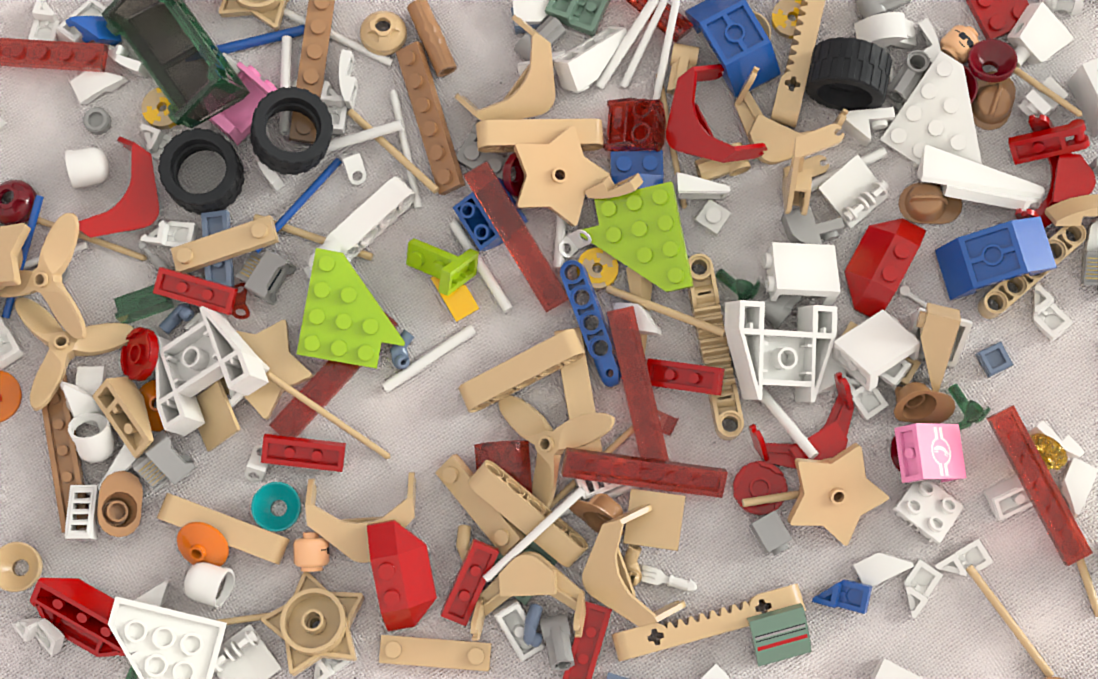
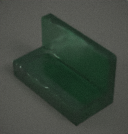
[114,284,175,324]

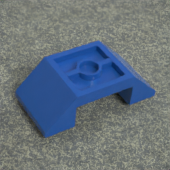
[685,0,781,99]
[935,216,1057,301]

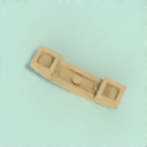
[1045,194,1098,226]

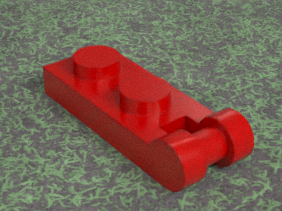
[1008,119,1090,165]

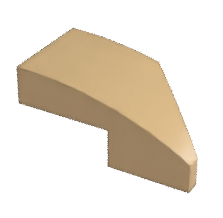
[585,173,643,199]

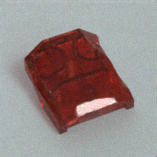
[603,98,666,152]
[474,440,532,494]

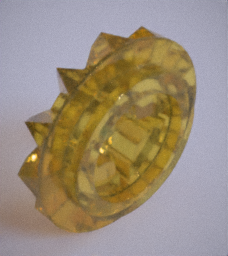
[1025,433,1068,470]

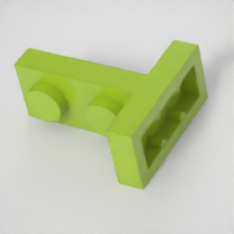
[406,238,479,296]

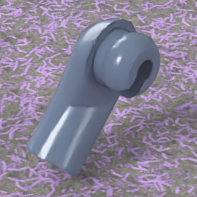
[159,303,194,335]
[390,329,415,369]
[523,604,543,648]

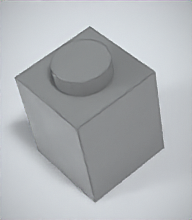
[749,510,792,556]

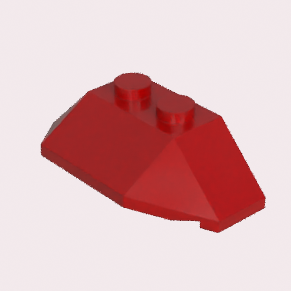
[844,218,927,318]
[367,520,437,632]
[30,577,126,657]

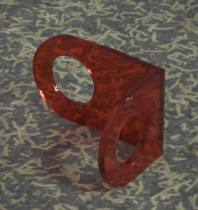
[232,283,250,319]
[646,410,679,436]

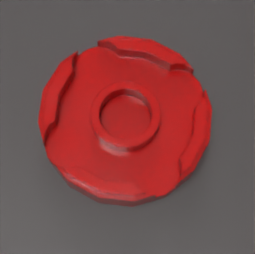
[120,327,159,381]
[732,461,788,516]

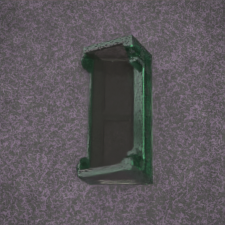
[101,0,250,129]

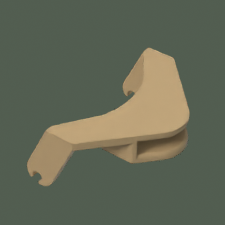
[455,14,555,121]
[734,66,849,165]
[782,124,844,216]
[305,472,416,563]
[582,504,686,627]
[471,551,586,641]

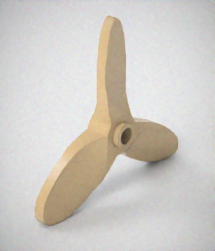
[0,213,87,339]
[15,297,134,411]
[498,395,615,509]

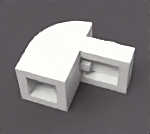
[855,12,916,49]
[1018,76,1069,118]

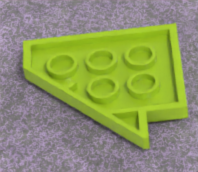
[580,182,694,293]
[297,248,405,369]

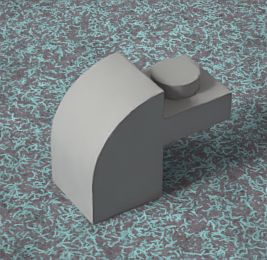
[781,204,845,245]

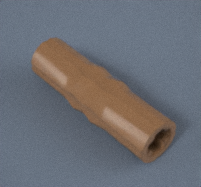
[407,0,457,77]

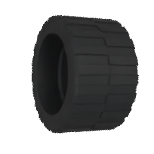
[806,37,892,111]
[250,86,333,175]
[158,128,245,215]

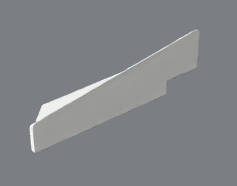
[917,145,1045,211]

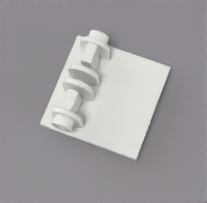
[818,154,889,229]
[893,480,964,544]
[214,624,282,679]

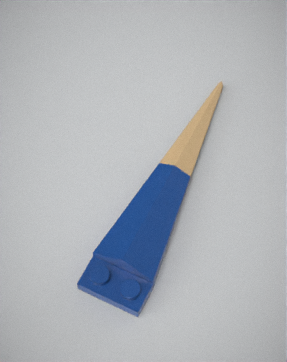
[610,150,664,359]

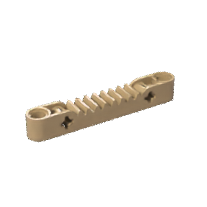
[770,0,826,128]
[687,254,744,441]
[611,583,806,662]

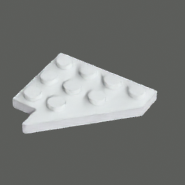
[880,51,982,165]
[108,596,227,679]

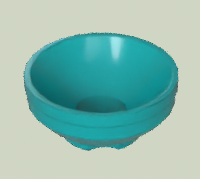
[251,482,302,532]

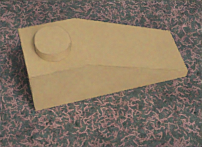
[916,303,961,392]
[92,376,154,458]

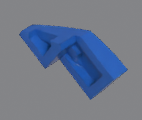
[65,16,122,46]
[812,579,872,614]

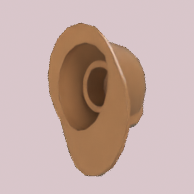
[971,71,1016,130]
[898,183,962,224]
[894,382,955,424]
[97,471,143,537]
[569,493,623,536]

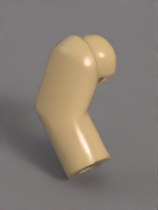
[456,525,471,563]
[623,544,642,586]

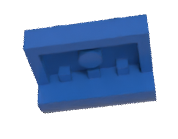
[452,177,528,251]

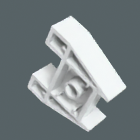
[724,300,837,402]
[155,306,269,436]

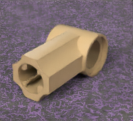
[667,43,700,96]
[694,142,751,181]

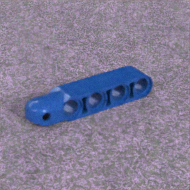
[560,260,621,387]

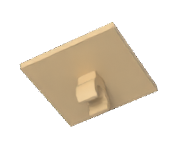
[196,381,241,452]
[623,489,686,551]

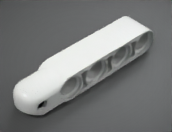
[308,176,417,272]

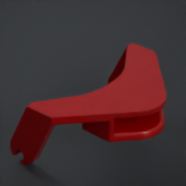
[666,64,768,163]
[1015,114,1096,229]
[79,136,159,238]
[748,372,854,470]

